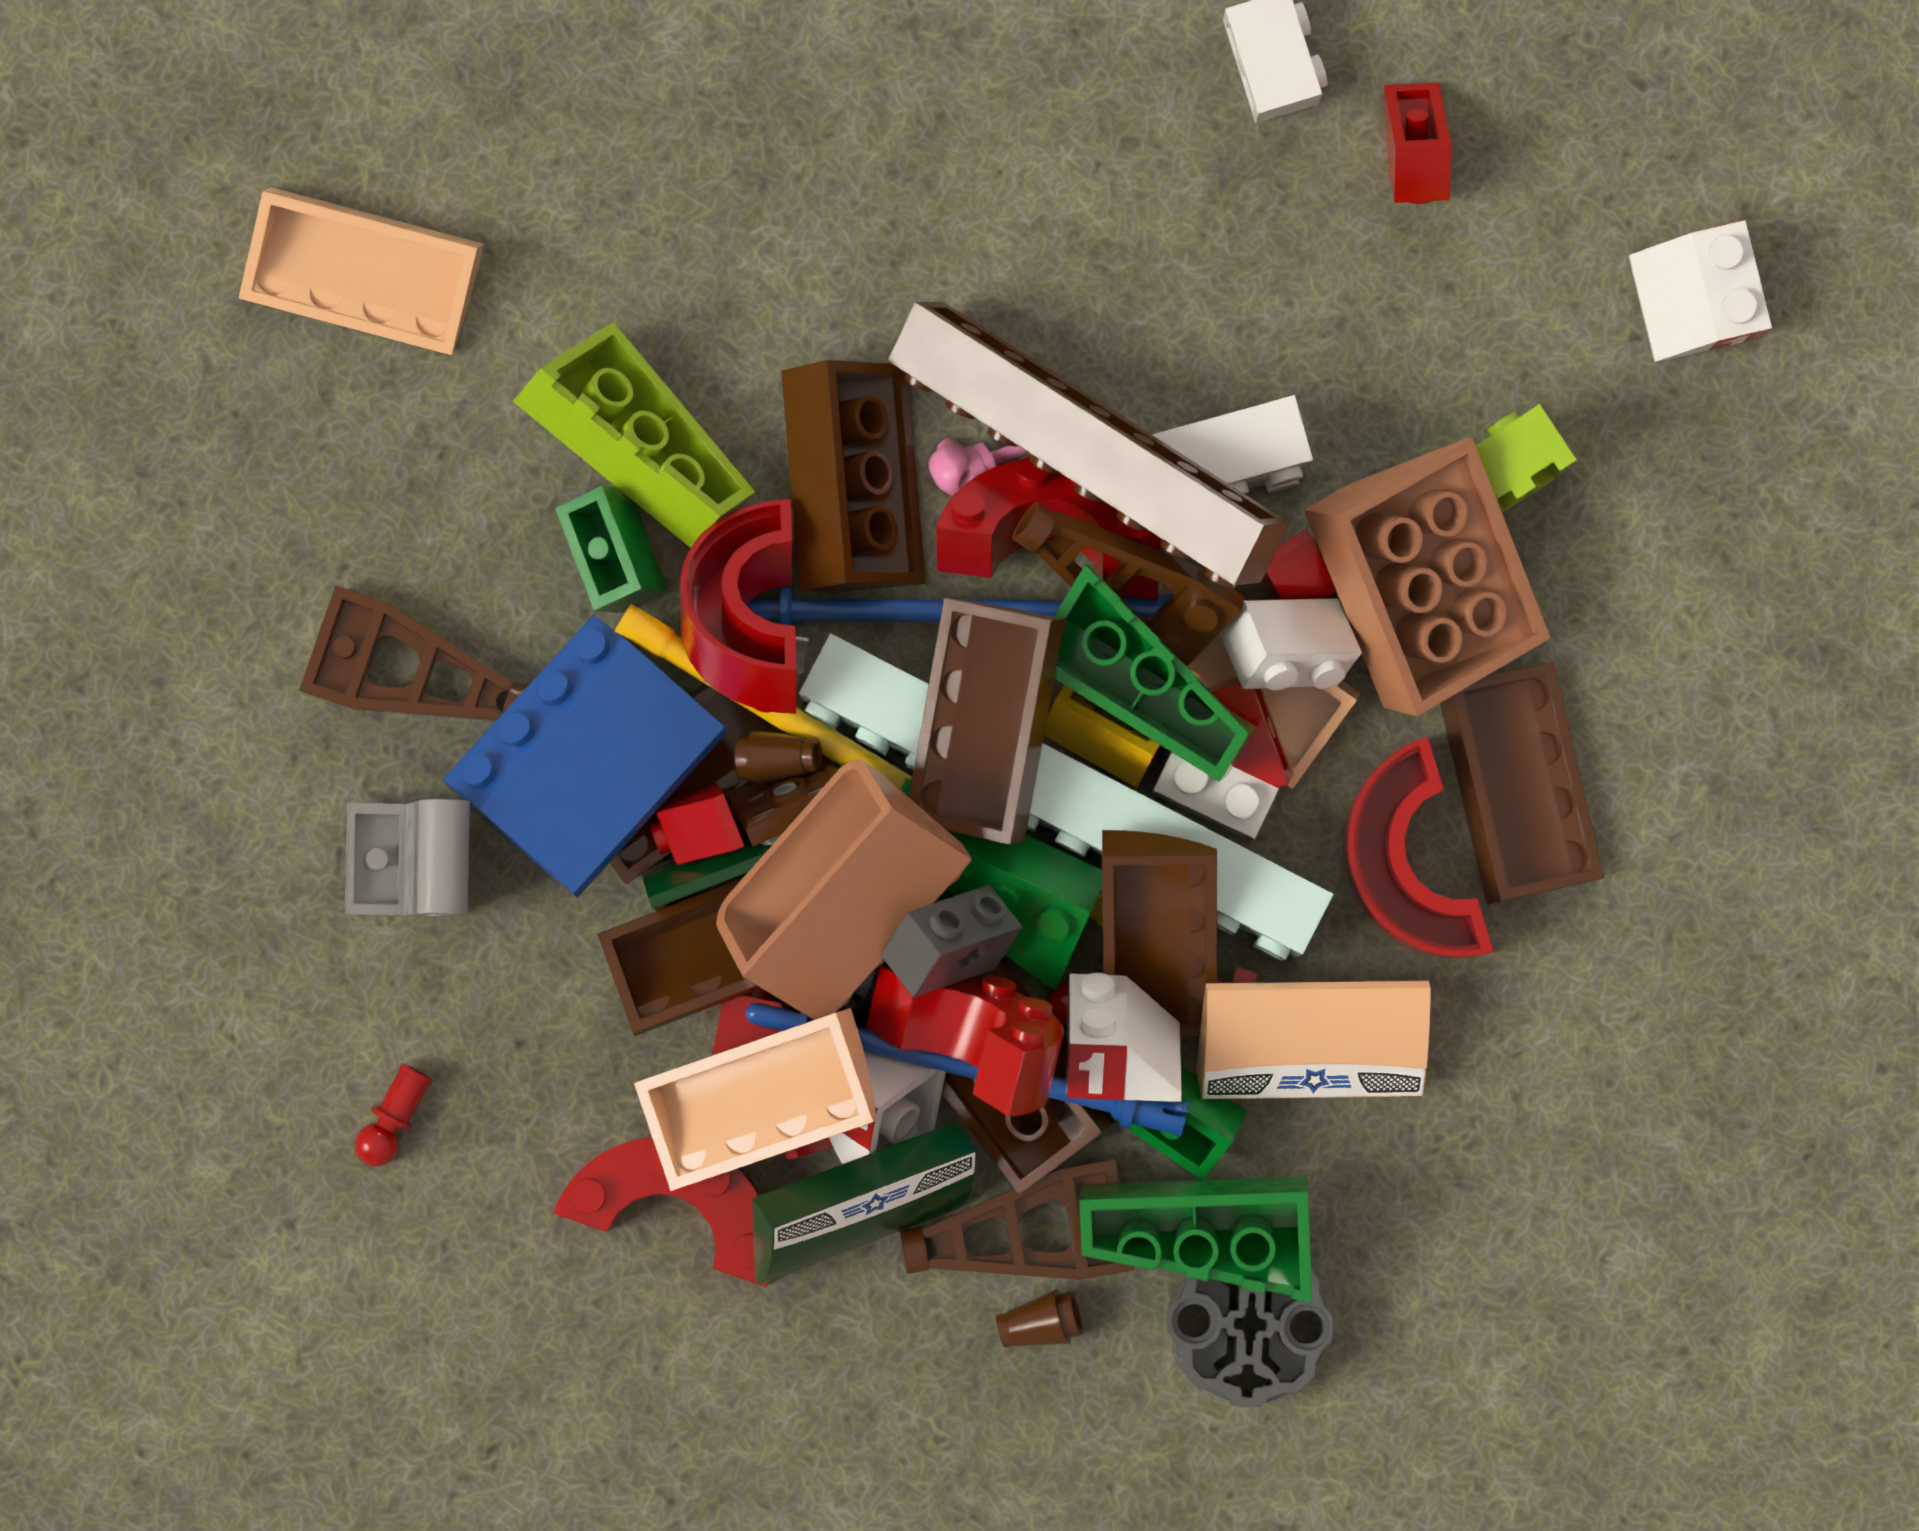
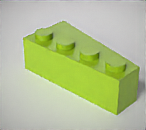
[512,322,755,548]
[1476,404,1577,513]

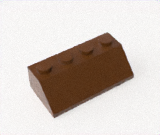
[781,360,926,592]
[942,958,1116,1195]

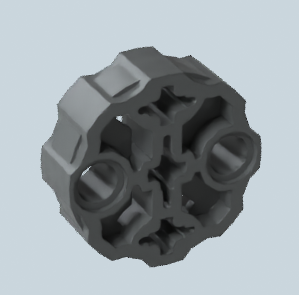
[1166,1269,1333,1407]

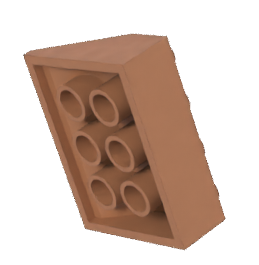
[1304,438,1550,716]

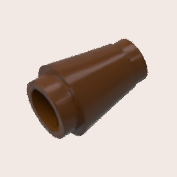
[735,729,822,785]
[996,1289,1083,1348]

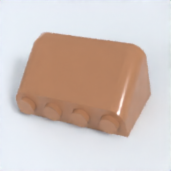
[716,759,972,1020]

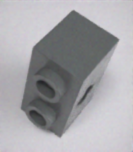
[881,885,1022,998]

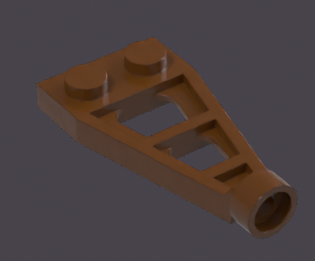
[1012,502,1244,667]
[299,585,528,721]
[900,1159,1134,1280]

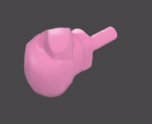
[928,438,1025,496]

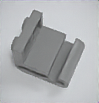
[345,799,470,917]

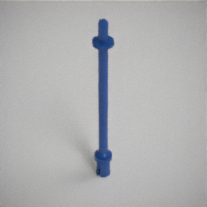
[747,586,1172,626]
[746,1003,1189,1137]

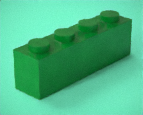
[1054,564,1257,782]
[1079,1176,1312,1303]

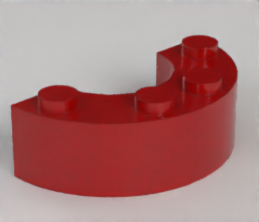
[936,456,1161,601]
[680,499,797,714]
[1343,736,1494,958]
[866,965,1064,1117]
[553,1137,770,1287]

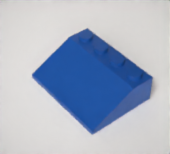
[442,615,728,898]

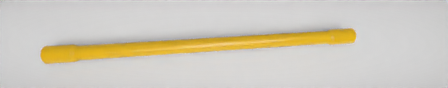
[614,603,1103,928]

